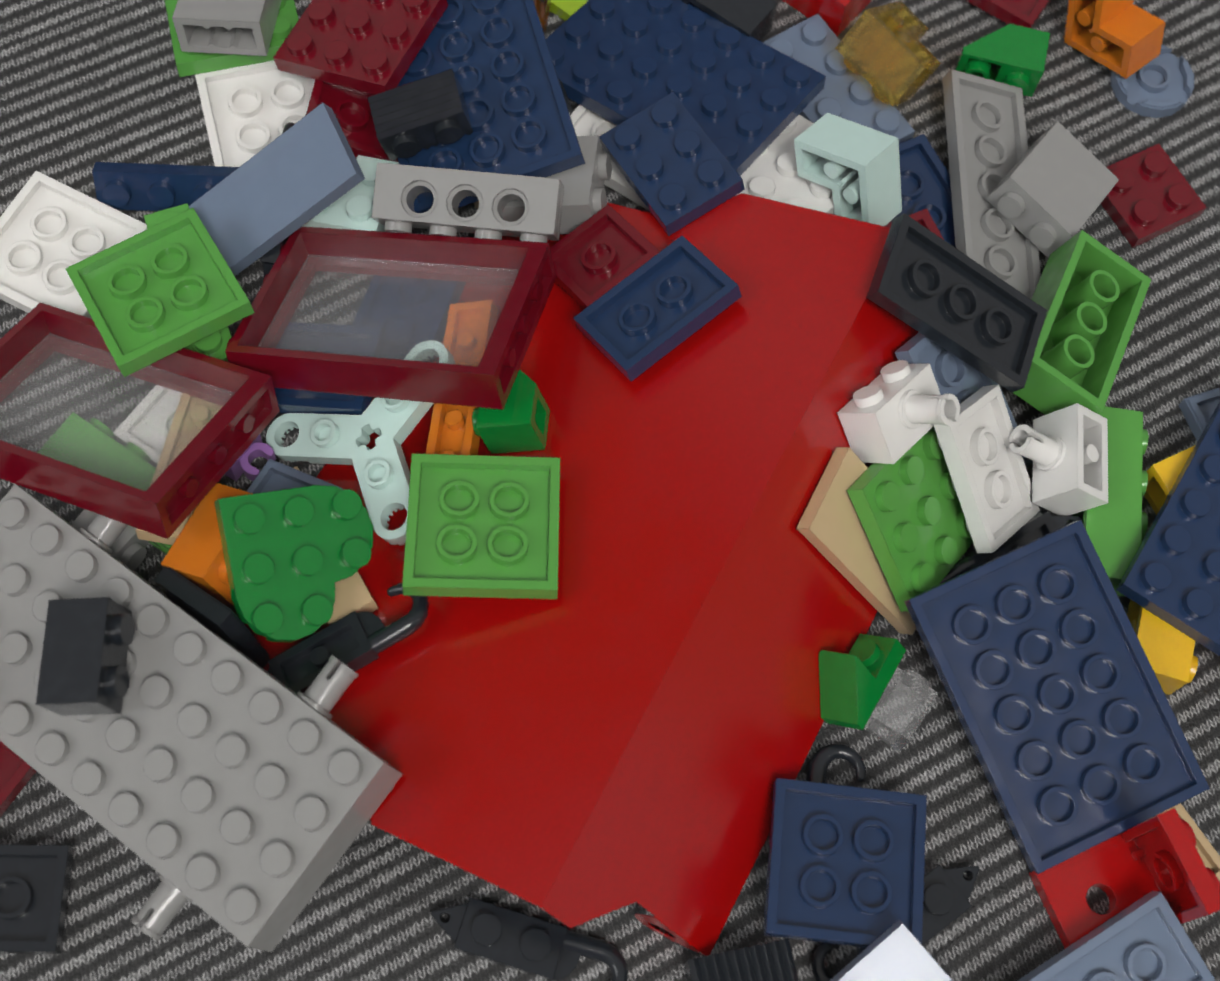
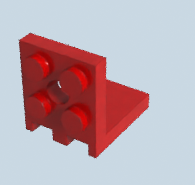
[1028,808,1220,949]

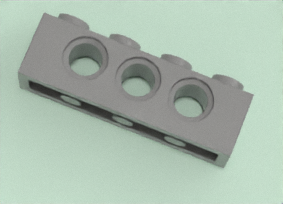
[372,162,564,243]

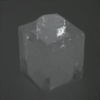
[864,667,939,752]

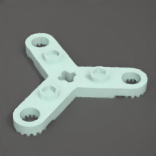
[266,342,456,546]

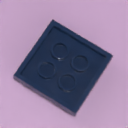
[763,778,927,947]

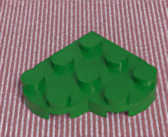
[214,485,373,642]

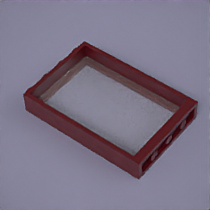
[225,226,557,410]
[0,303,280,539]

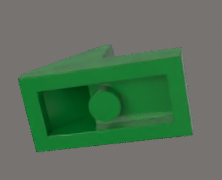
[819,634,906,730]

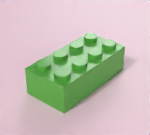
[1013,230,1151,415]

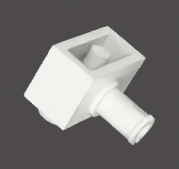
[837,360,960,464]
[1008,403,1108,516]

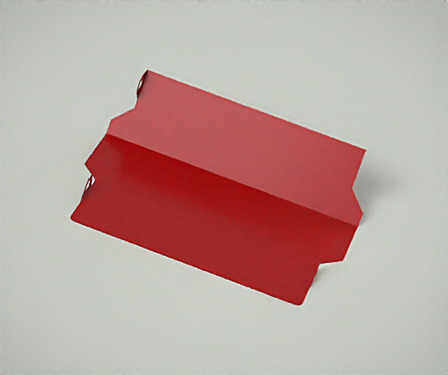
[244,193,918,956]

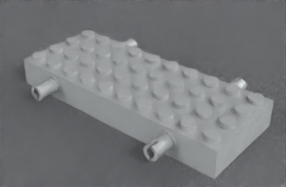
[0,484,403,952]

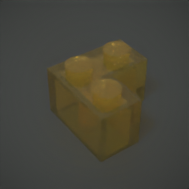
[835,1,941,107]

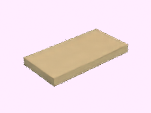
[796,447,916,635]

